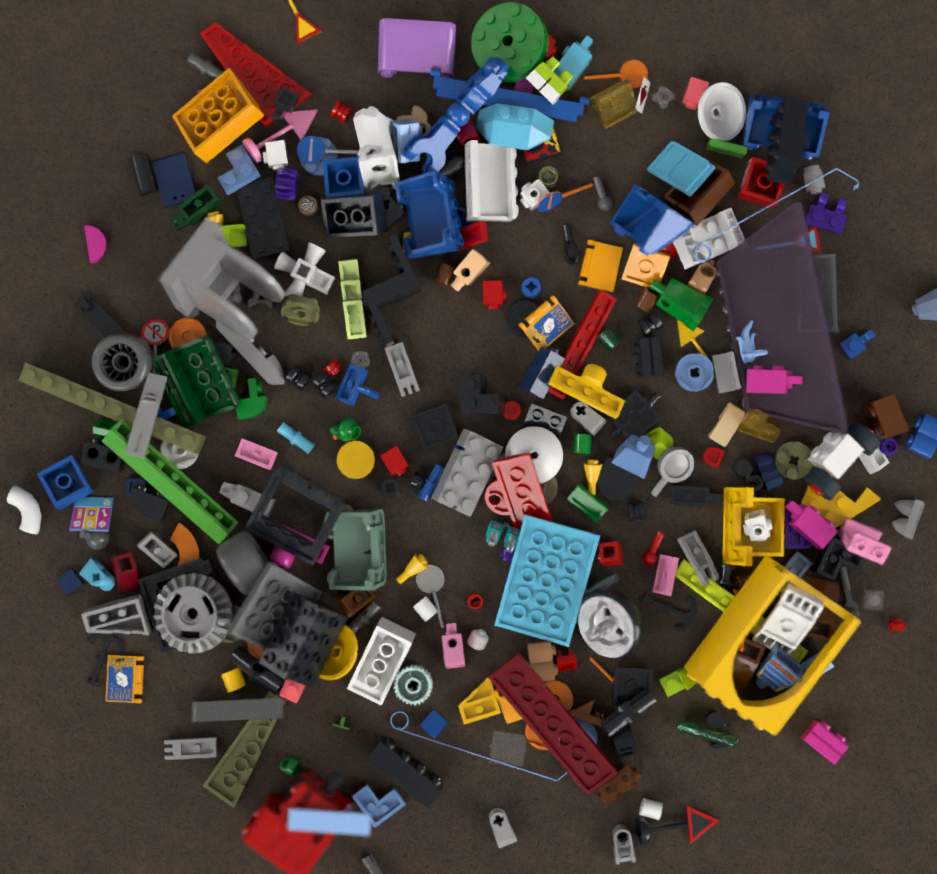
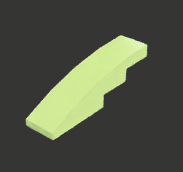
[338,258,367,339]

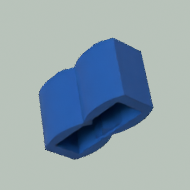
[905,414,937,459]

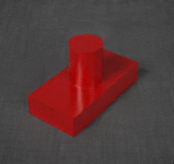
[460,221,488,250]

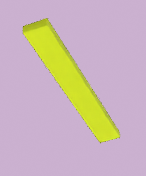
[675,559,808,663]

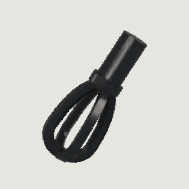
[562,224,579,265]

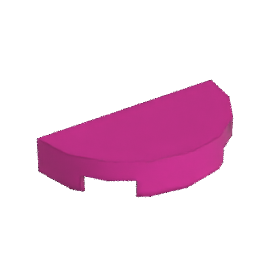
[84,226,108,264]

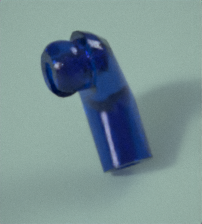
[457,203,472,227]

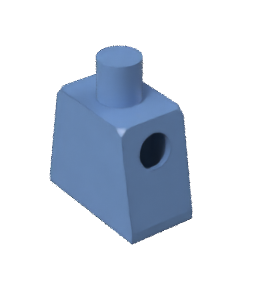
[611,435,656,479]

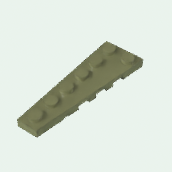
[203,691,287,808]

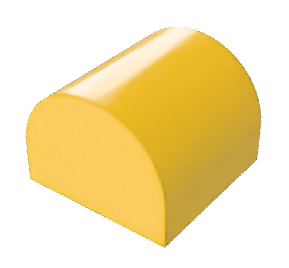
[221,668,247,693]

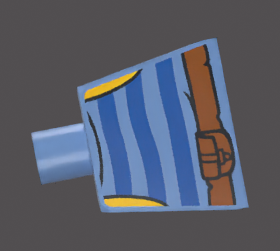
[756,645,804,692]

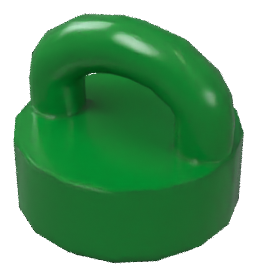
[280,756,301,777]

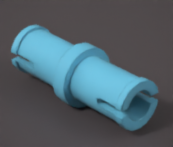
[277,422,315,454]

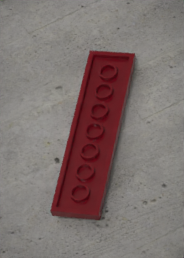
[488,652,618,796]

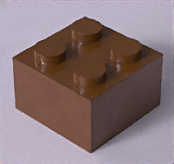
[862,394,909,440]

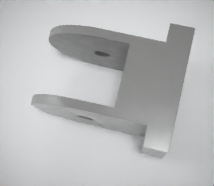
[159,218,285,339]

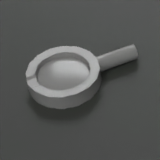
[650,447,694,497]

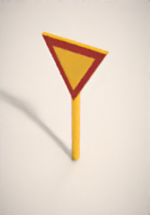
[288,0,321,44]

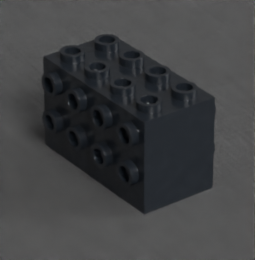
[259,592,348,687]

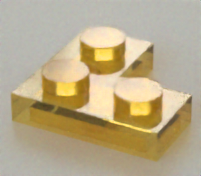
[737,409,781,443]

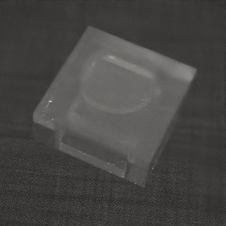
[862,589,884,610]

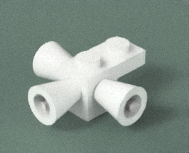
[275,243,335,297]

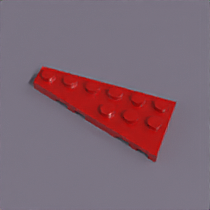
[200,22,312,127]

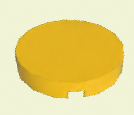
[337,441,375,479]

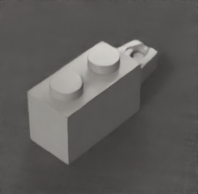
[219,482,276,517]

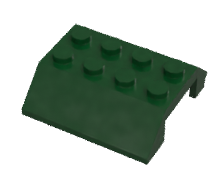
[151,334,241,428]

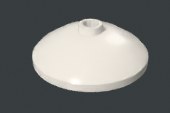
[698,82,746,141]
[505,427,563,483]

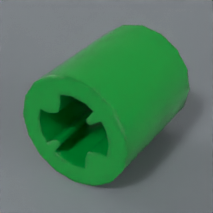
[573,434,592,454]

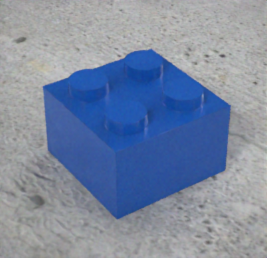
[37,455,94,510]

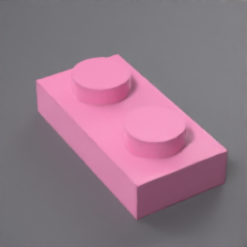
[235,438,278,470]
[652,554,679,596]

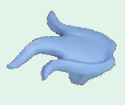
[735,320,768,364]

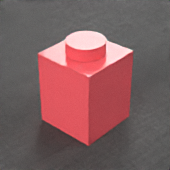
[682,77,709,110]
[279,680,306,704]

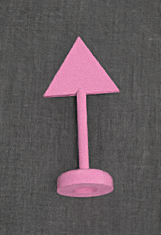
[242,109,318,163]

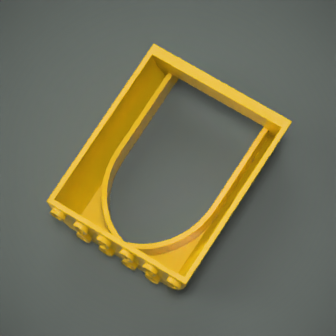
[684,555,861,735]

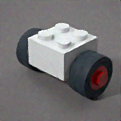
[804,422,881,500]

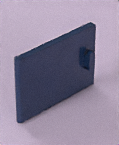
[151,152,196,208]

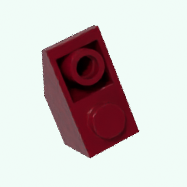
[109,552,139,595]

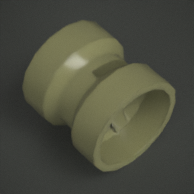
[538,166,558,189]

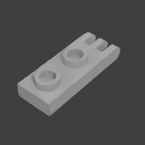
[384,342,420,397]
[164,737,218,760]

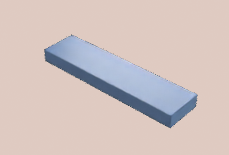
[288,808,371,835]

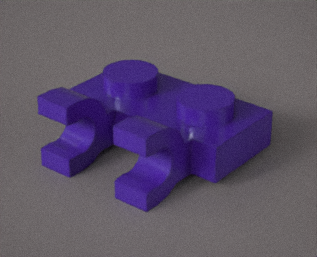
[804,193,847,235]

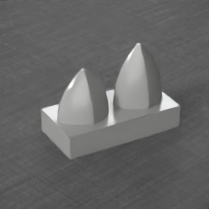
[892,499,925,540]

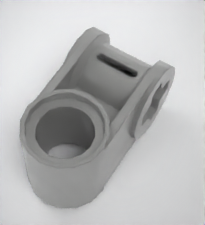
[570,402,607,436]
[489,808,517,848]
[612,824,636,865]

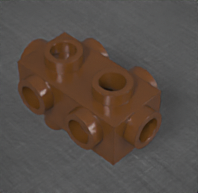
[597,765,642,804]

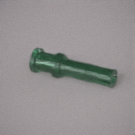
[678,716,738,748]

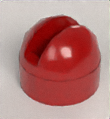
[467,593,483,609]

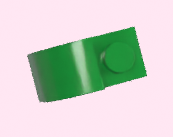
[236,378,268,420]

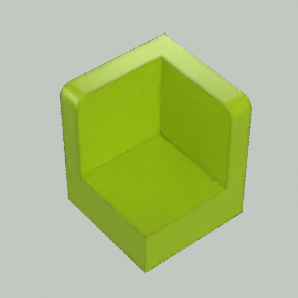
[221,224,247,247]
[644,427,673,460]

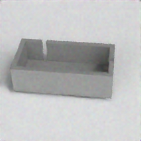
[431,429,503,517]

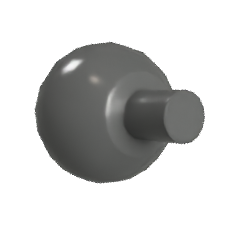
[80,530,110,550]

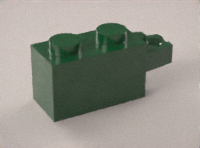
[170,184,223,231]

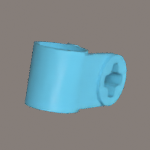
[79,557,115,591]

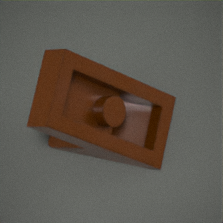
[337,590,376,618]
[569,698,606,727]

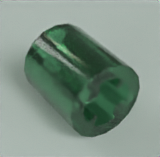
[597,327,622,352]

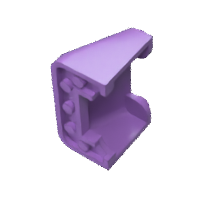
[378,18,456,79]

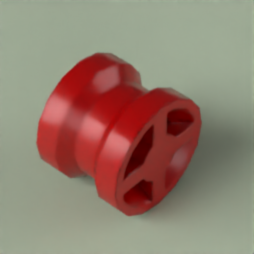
[330,100,353,124]

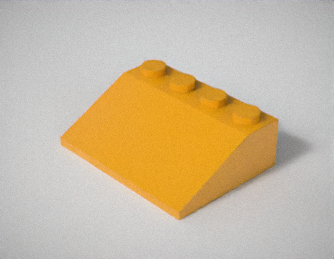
[172,68,264,163]

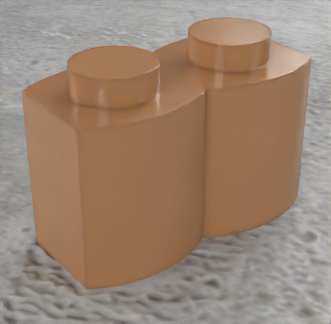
[527,641,558,682]

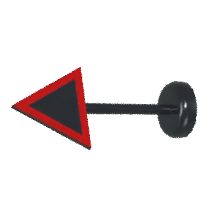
[635,806,720,845]

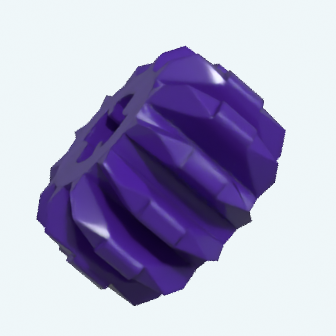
[275,168,299,201]

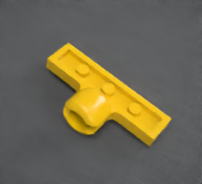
[548,364,625,419]

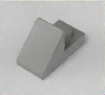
[137,532,177,568]

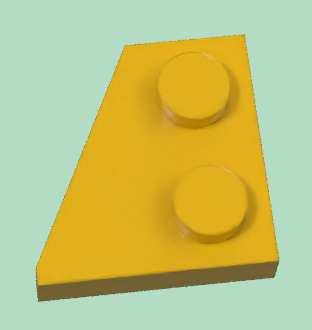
[458,678,501,725]

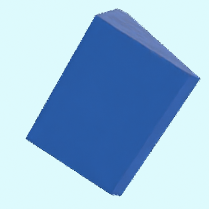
[323,156,365,198]

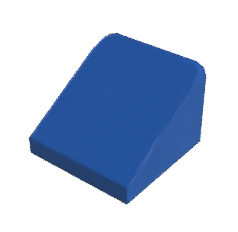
[420,709,448,738]

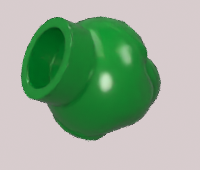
[329,417,361,442]

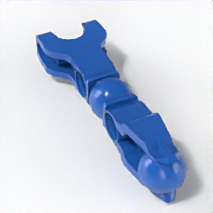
[402,57,508,174]

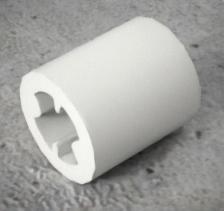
[413,596,438,622]
[639,798,663,820]

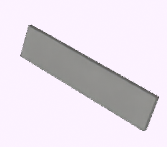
[125,373,167,459]

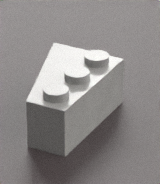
[81,593,153,635]

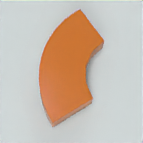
[170,523,200,573]

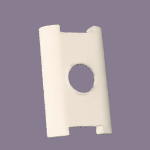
[358,149,400,194]

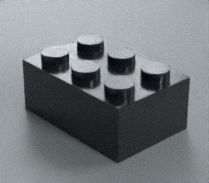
[321,193,387,238]

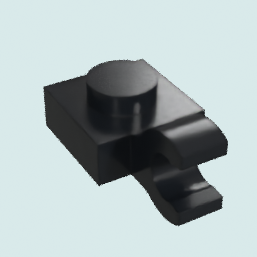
[272,86,300,124]

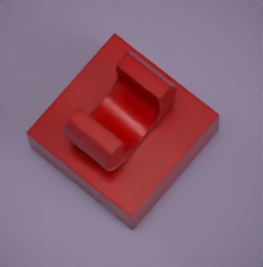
[556,648,577,672]

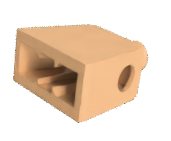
[450,249,490,292]

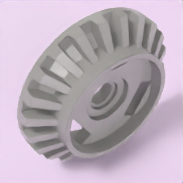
[154,573,233,653]

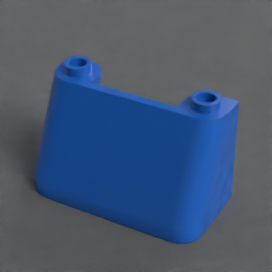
[742,94,830,159]
[610,184,694,256]

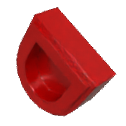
[702,447,725,469]

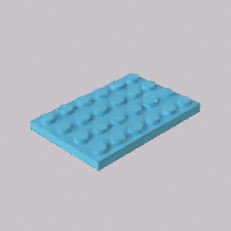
[495,514,600,647]

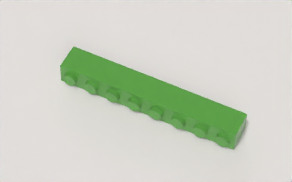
[102,419,239,544]

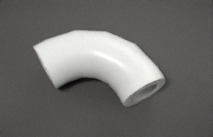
[7,486,42,535]

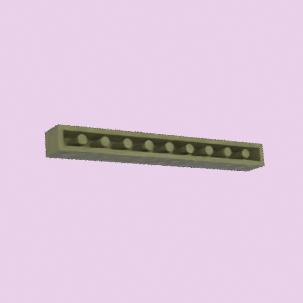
[18,363,206,454]

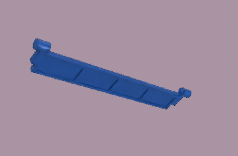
[430,68,590,122]

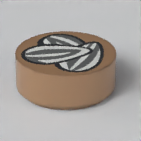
[299,196,318,216]

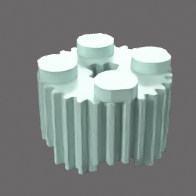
[394,664,433,705]

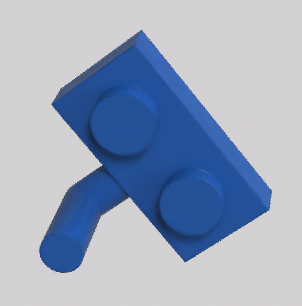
[335,364,379,406]

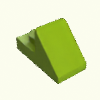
[659,667,698,697]

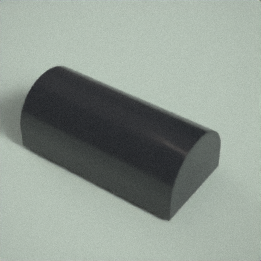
[129,153,159,196]

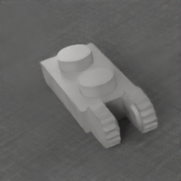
[677,530,719,586]

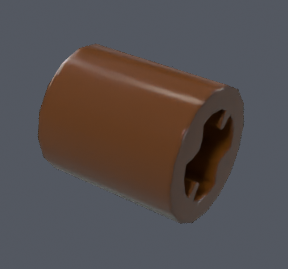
[433,263,456,287]
[635,287,660,312]

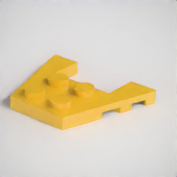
[801,485,881,528]

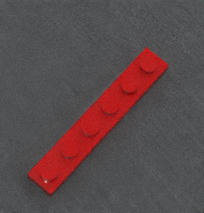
[547,290,617,400]

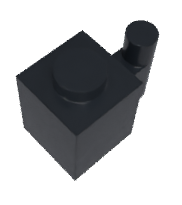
[212,342,237,377]

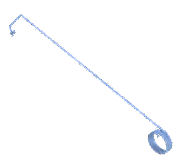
[693,168,859,262]
[390,711,568,781]

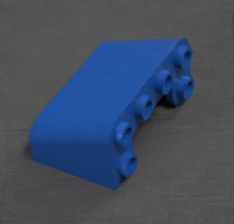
[394,170,464,259]

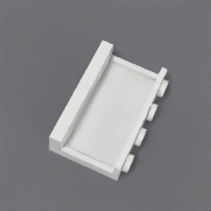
[464,140,518,221]

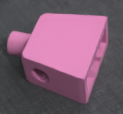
[442,623,465,669]

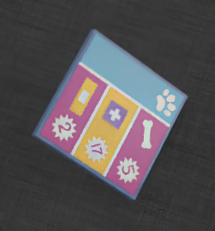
[69,497,114,532]

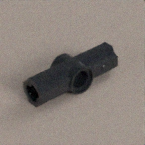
[229,647,286,695]
[600,688,657,737]

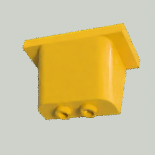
[723,487,785,566]

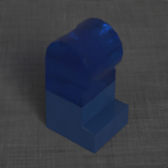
[753,451,784,490]

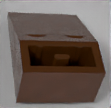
[801,575,839,641]
[732,638,766,698]

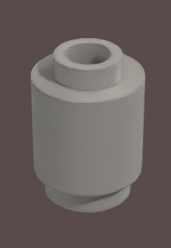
[803,165,825,195]

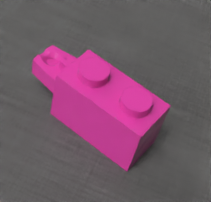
[747,366,803,394]
[785,500,837,549]

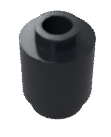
[439,153,465,179]

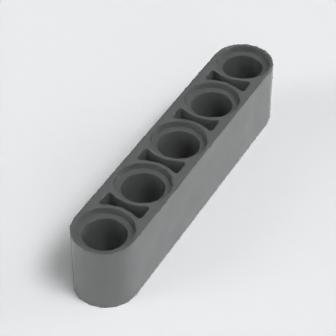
[191,698,283,722]

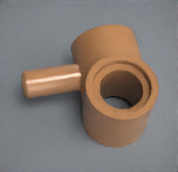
[687,259,717,294]

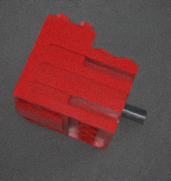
[242,769,354,874]

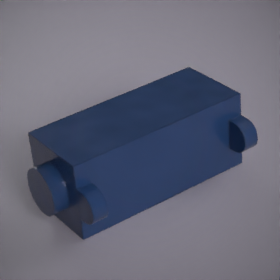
[520,347,564,399]

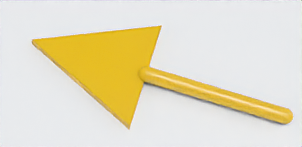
[677,320,714,369]

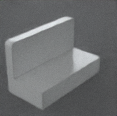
[711,351,741,394]

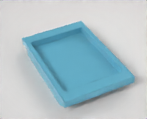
[647,141,715,197]

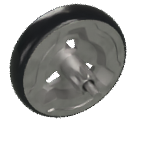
[577,589,644,659]

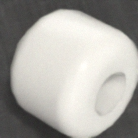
[467,629,489,650]

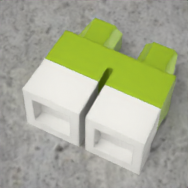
[526,57,573,105]

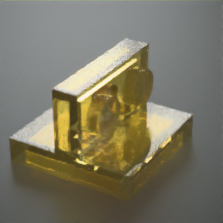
[590,79,638,129]

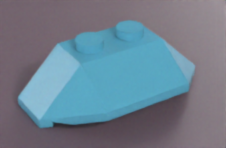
[476,103,554,150]

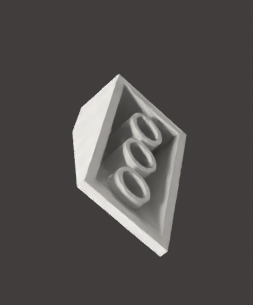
[347,617,416,706]

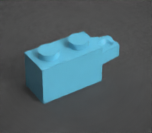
[554,36,593,91]

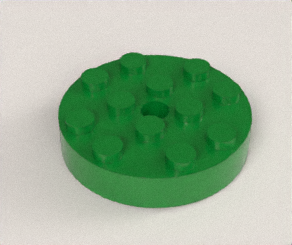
[471,2,549,82]

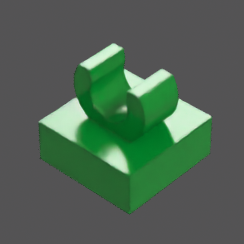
[93,418,118,440]

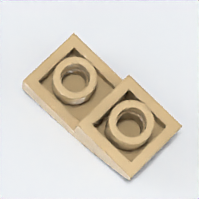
[708,402,746,447]

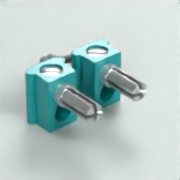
[485,521,521,552]

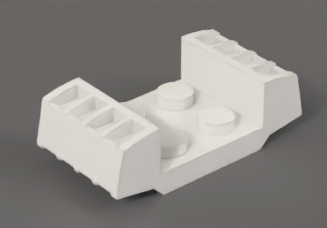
[673,208,747,269]
[752,583,824,655]

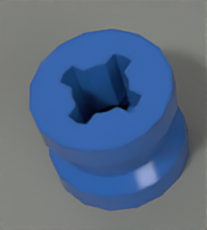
[521,277,541,298]

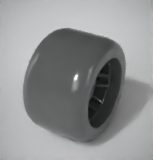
[91,332,154,391]
[216,531,270,595]

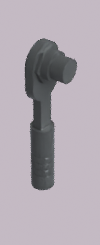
[839,566,860,618]

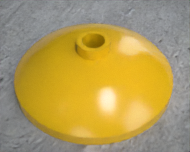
[319,625,358,680]

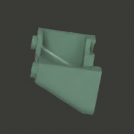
[324,509,387,591]

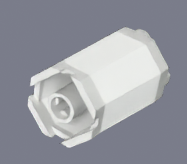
[353,106,398,171]

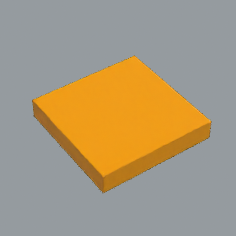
[622,243,670,287]

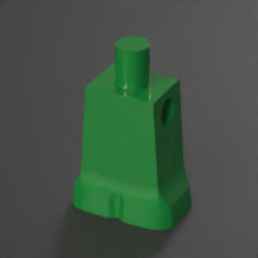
[649,278,714,331]

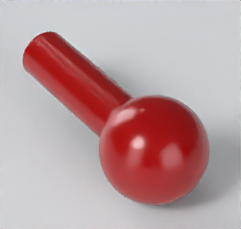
[642,531,665,566]

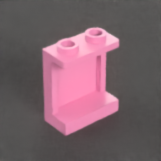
[838,516,891,565]

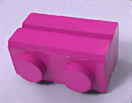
[800,720,849,764]

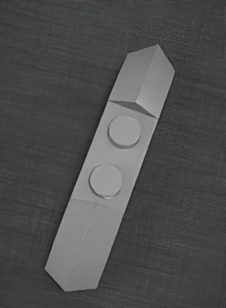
[216,320,284,385]

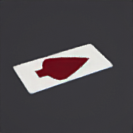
[635,77,650,114]

